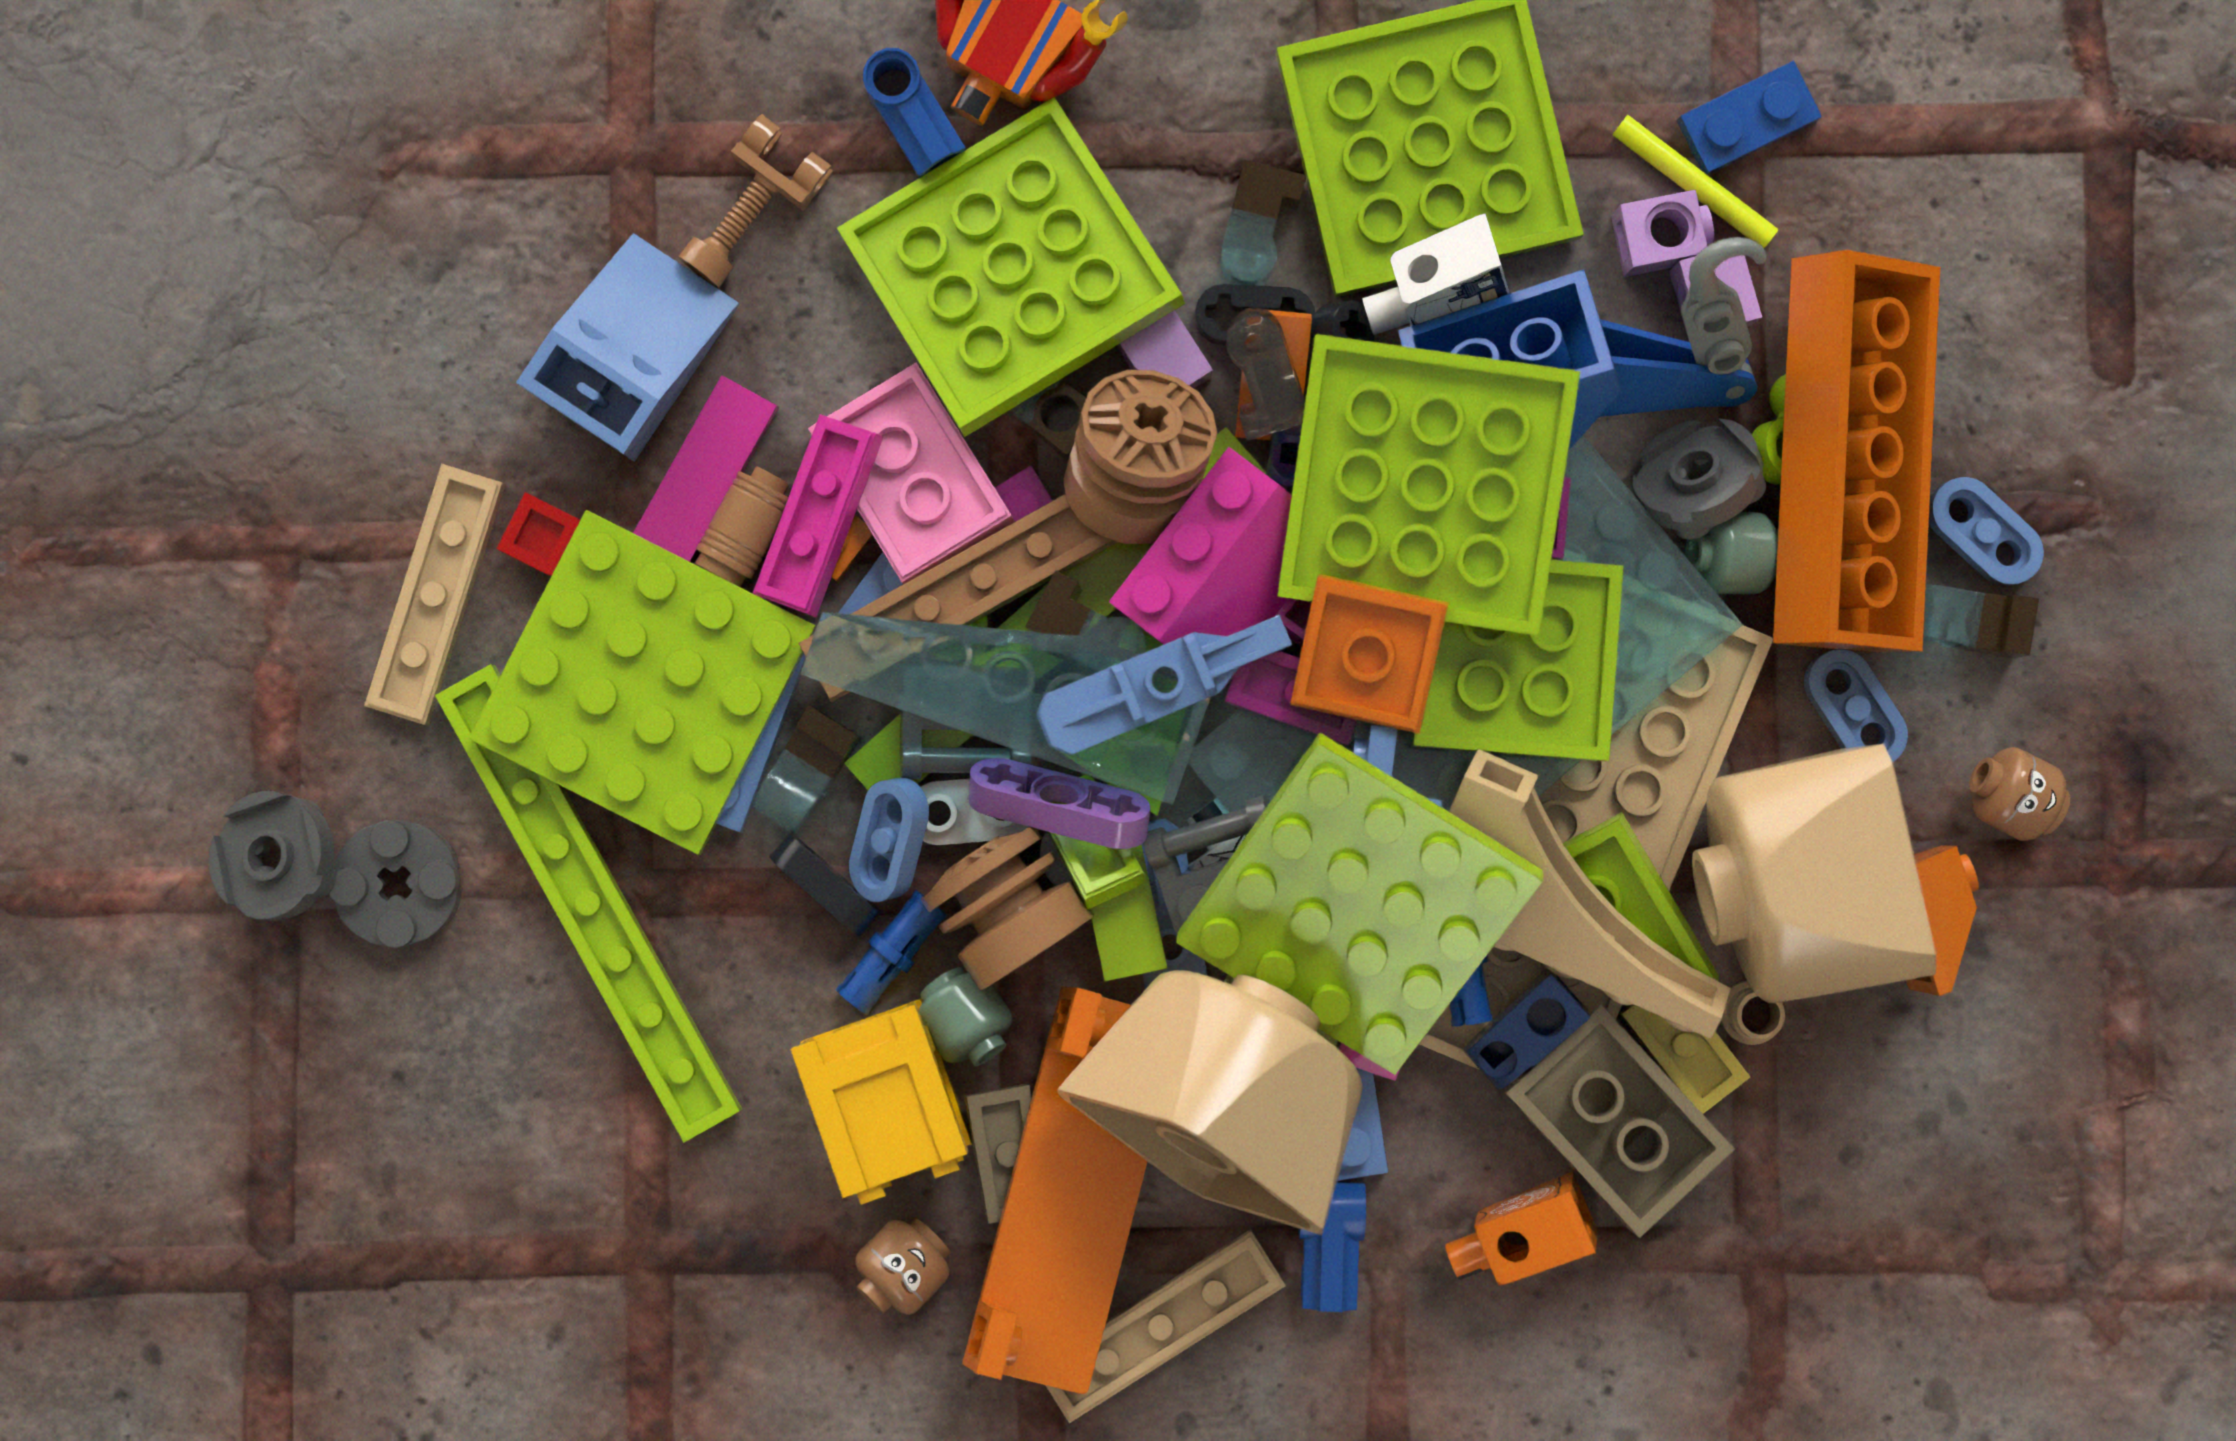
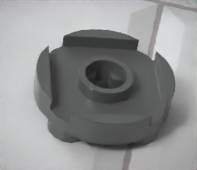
[1633,419,1766,540]
[208,791,336,921]
[329,820,462,948]

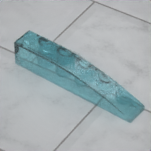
[800,612,1211,805]

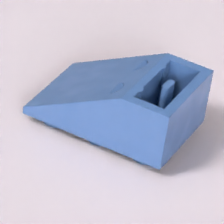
[516,233,740,462]

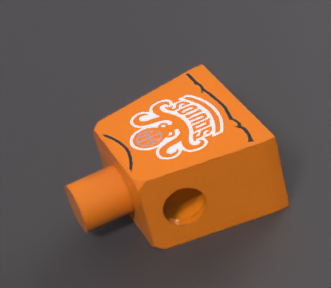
[1445,1171,1598,1286]

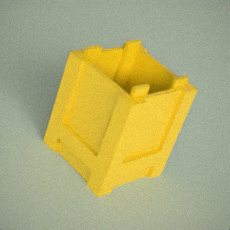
[791,998,972,1205]

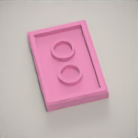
[808,362,1015,584]

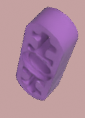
[968,758,1150,849]

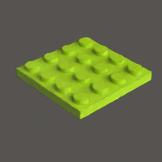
[1276,0,1584,298]
[837,97,1185,437]
[1277,334,1581,636]
[468,510,817,855]
[1176,733,1543,1075]

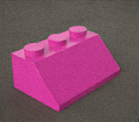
[1109,447,1292,689]

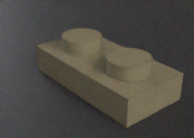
[964,1084,1032,1224]

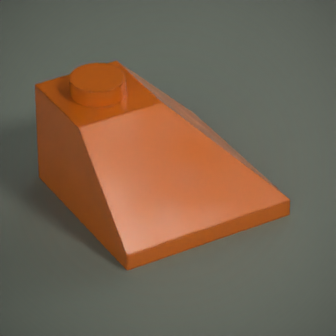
[1906,845,1979,996]

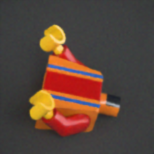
[935,0,1128,126]

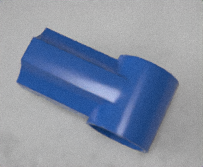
[863,48,966,178]
[1298,1182,1366,1312]

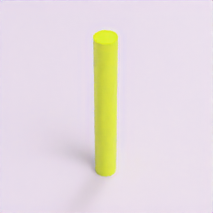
[1612,115,1779,249]

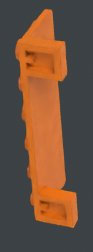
[962,986,1147,1394]

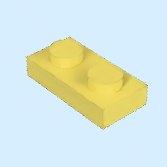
[1618,1005,1751,1114]

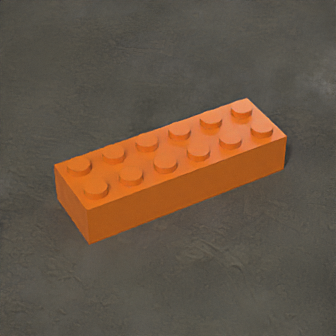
[1773,250,1941,653]

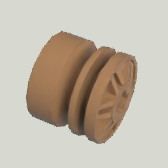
[1063,370,1217,544]
[921,827,1094,991]

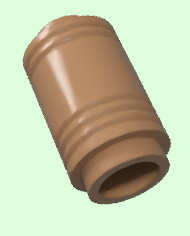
[695,466,790,587]

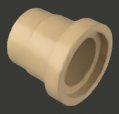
[1720,981,1785,1045]

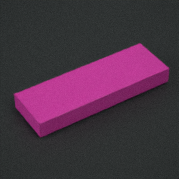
[633,375,779,563]
[753,414,883,617]

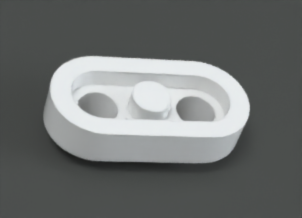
[920,779,1029,845]

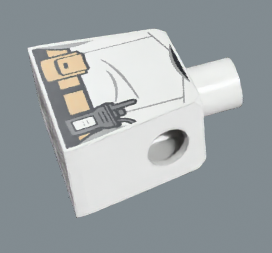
[1362,214,1510,335]

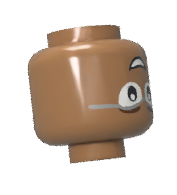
[1969,747,2070,841]
[855,1218,951,1315]

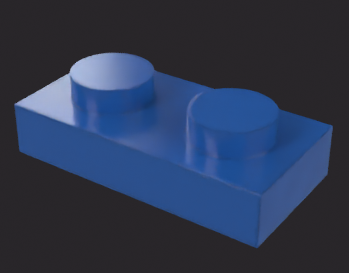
[1677,60,1822,175]

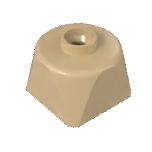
[1692,744,1936,1003]
[1058,970,1363,1235]

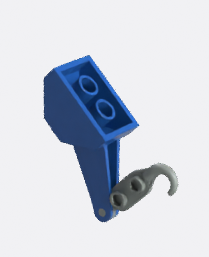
[1398,237,1767,449]

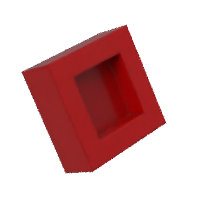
[496,492,580,576]

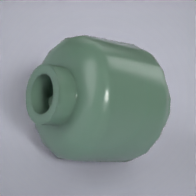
[1685,512,1778,594]
[919,967,1012,1066]

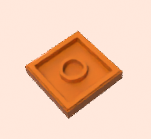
[1290,574,1449,734]

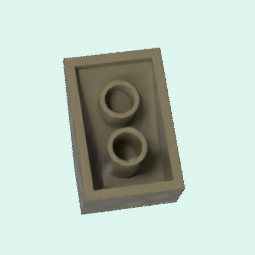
[1505,1005,1735,1238]

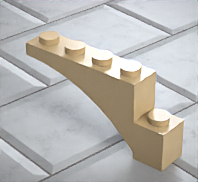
[1449,749,1731,1039]

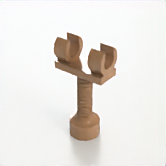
[678,114,833,288]

